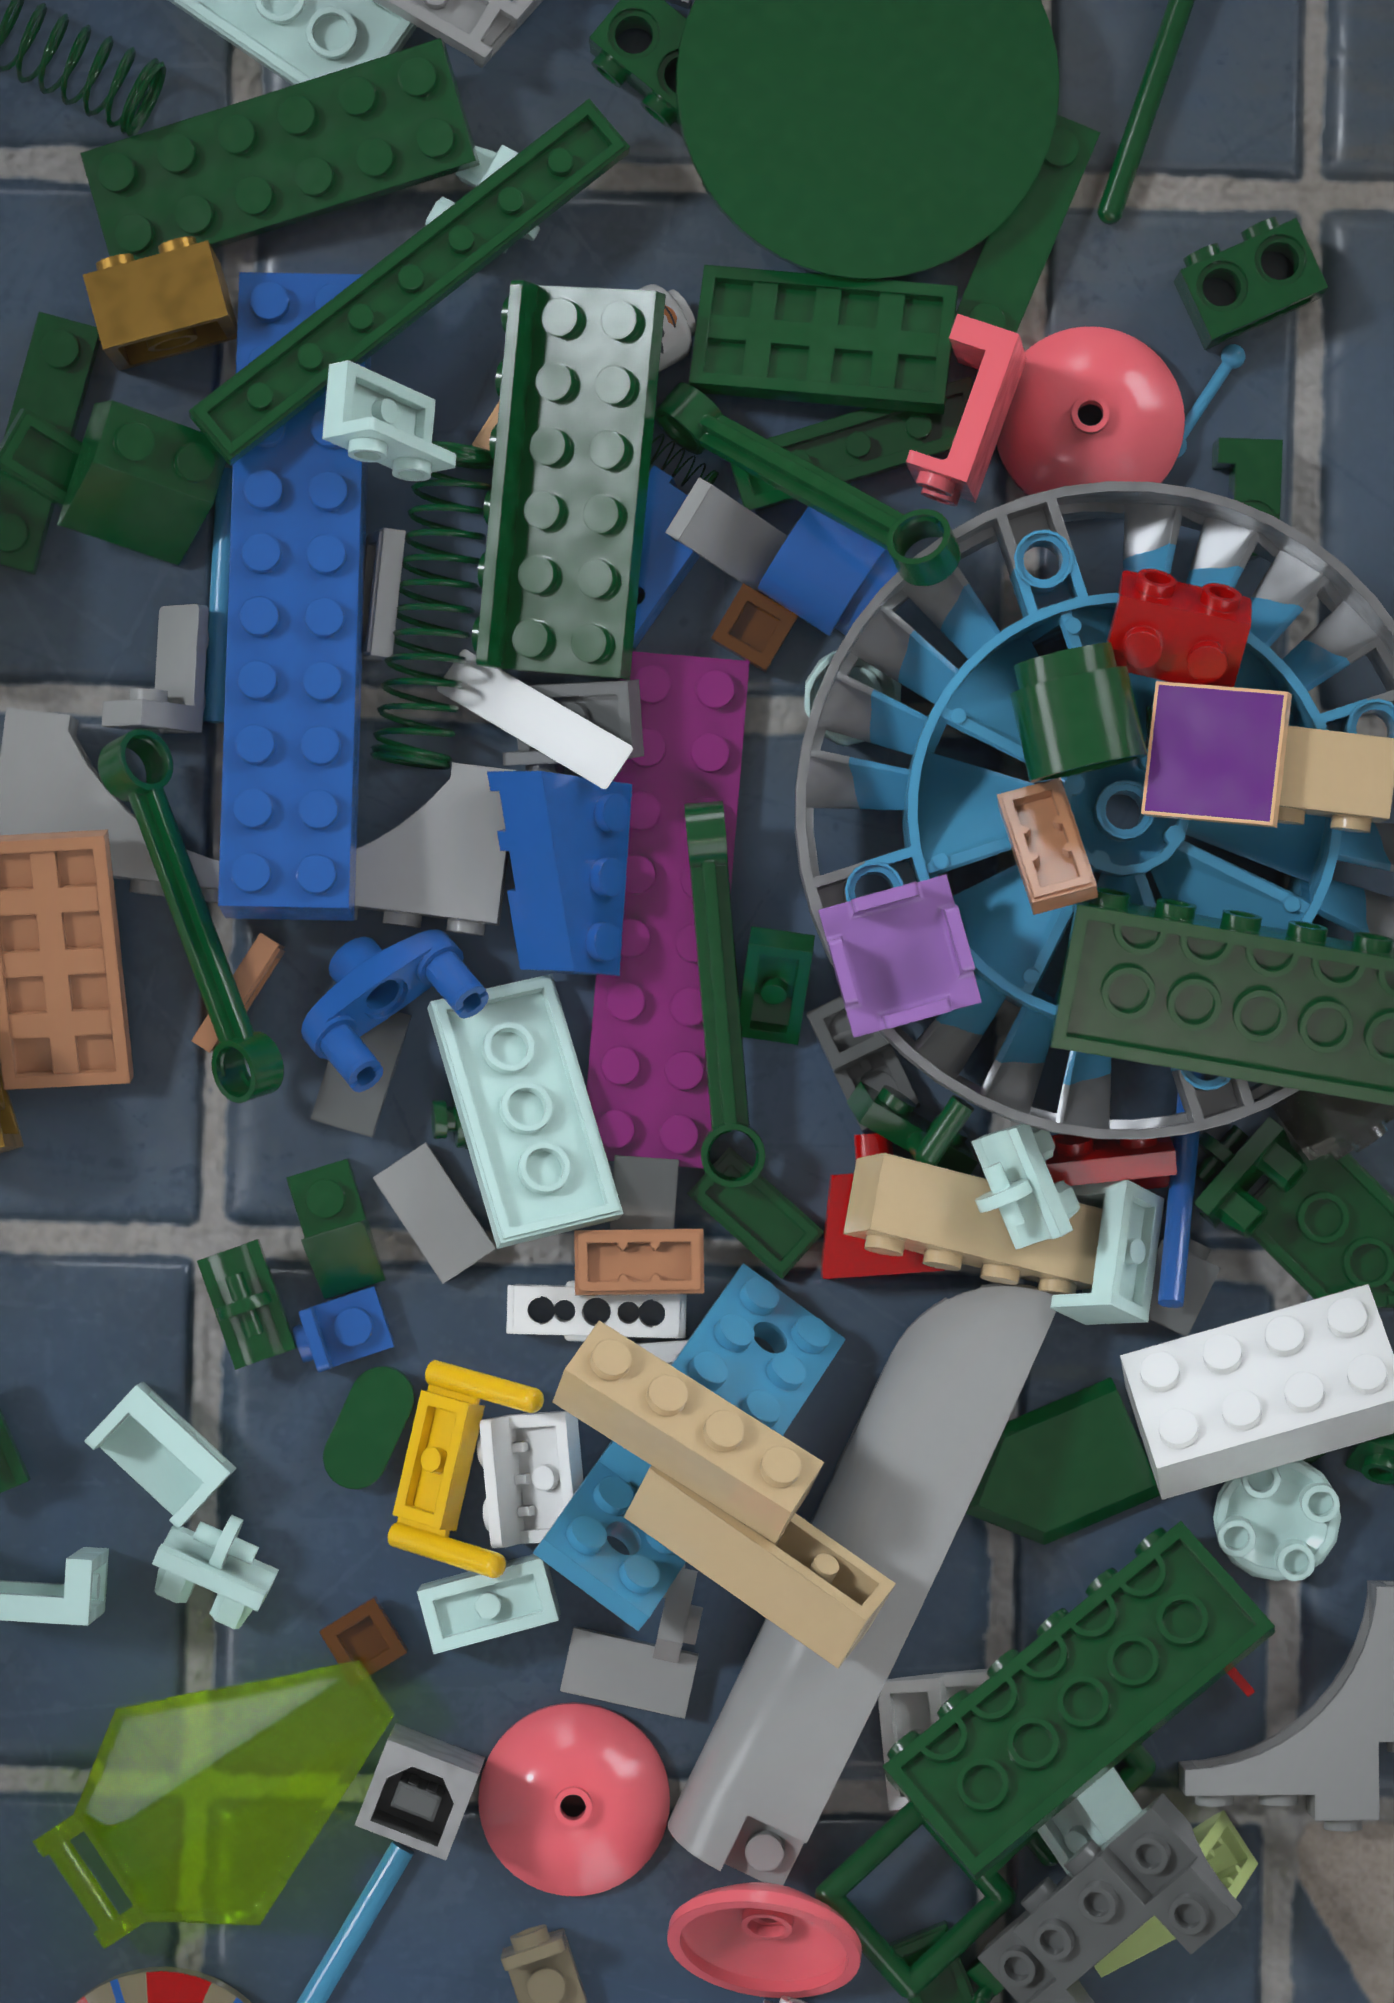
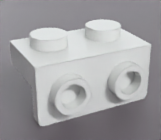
[477,1411,583,1548]

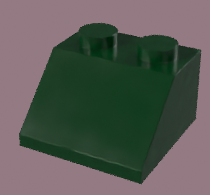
[57,400,227,566]

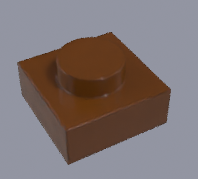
[711,583,798,673]
[319,1596,408,1686]

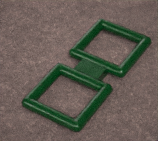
[815,1744,1156,1999]

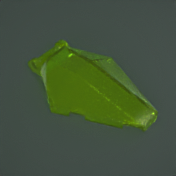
[32,1660,395,1949]

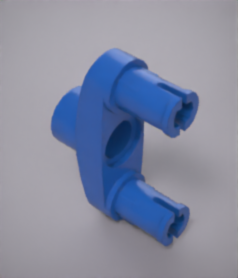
[301,929,489,1092]

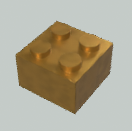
[83,236,237,371]

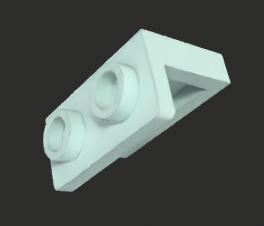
[322,360,456,481]

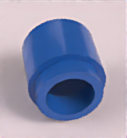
[757,506,898,637]

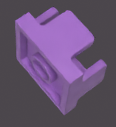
[818,874,982,1038]

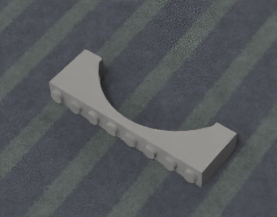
[0,707,516,936]

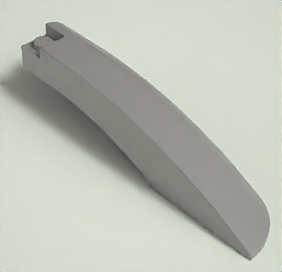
[668,1283,1056,1885]

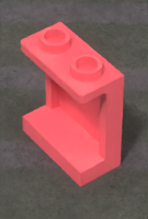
[905,314,1027,507]

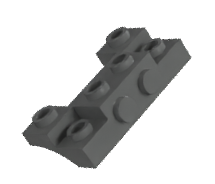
[977,1793,1243,2003]

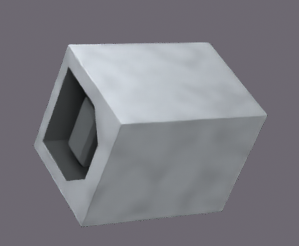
[355,1723,485,1860]

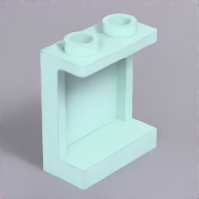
[0,1547,109,1626]

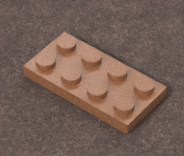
[0,829,134,1090]

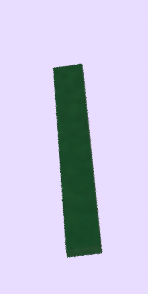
[188,98,630,466]

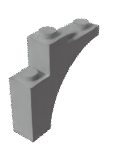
[1178,1580,1394,1832]

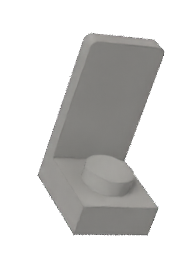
[101,604,209,734]

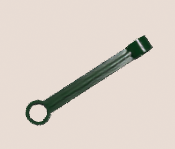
[654,382,961,586]
[98,729,284,1103]
[684,801,765,1188]

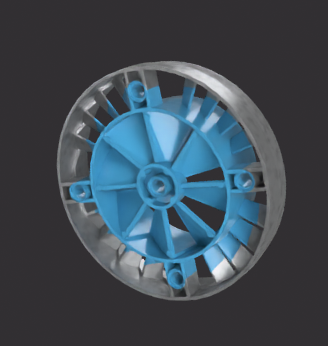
[795,481,1394,1139]

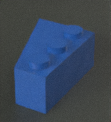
[487,771,632,976]

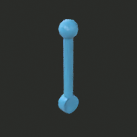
[1177,344,1246,458]

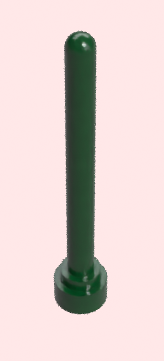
[1097,0,1195,225]

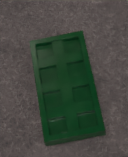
[689,265,958,414]

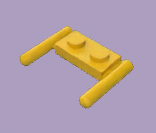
[387,1360,544,1578]

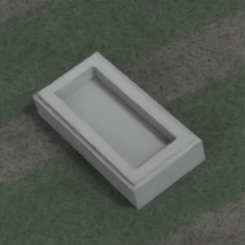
[665,478,788,591]
[362,528,406,662]
[373,1142,497,1284]
[560,1626,699,1719]

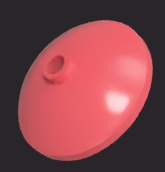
[996,326,1185,495]
[478,1702,670,1896]
[667,1882,862,1998]

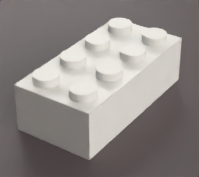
[1120,1284,1394,1500]

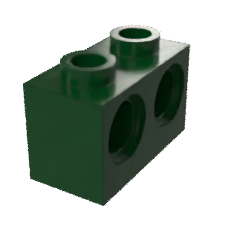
[589,0,686,128]
[1174,217,1328,350]

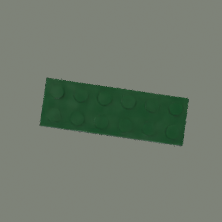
[80,38,480,260]

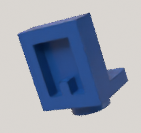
[292,1285,396,1373]

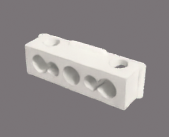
[506,1280,687,1342]

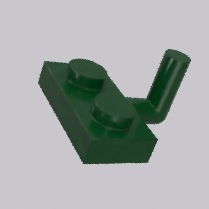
[847,1081,978,1175]

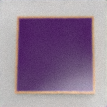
[1141,681,1292,828]

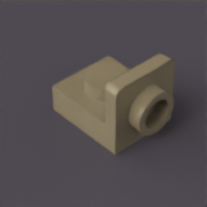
[501,1924,588,2003]

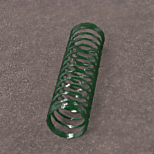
[0,0,166,137]
[370,441,494,770]

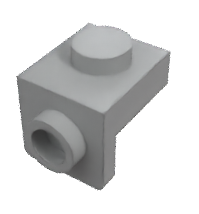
[653,1564,703,1663]

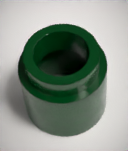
[1010,642,1148,783]

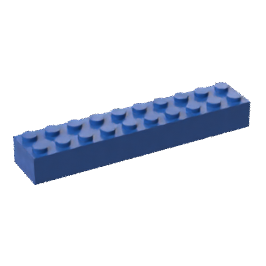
[218,272,371,921]

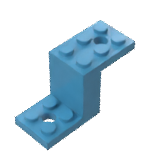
[533,1263,846,1631]

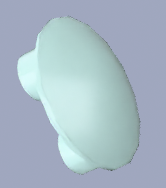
[1213,1460,1341,1581]

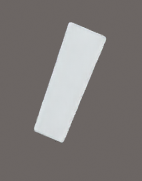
[437,649,633,789]

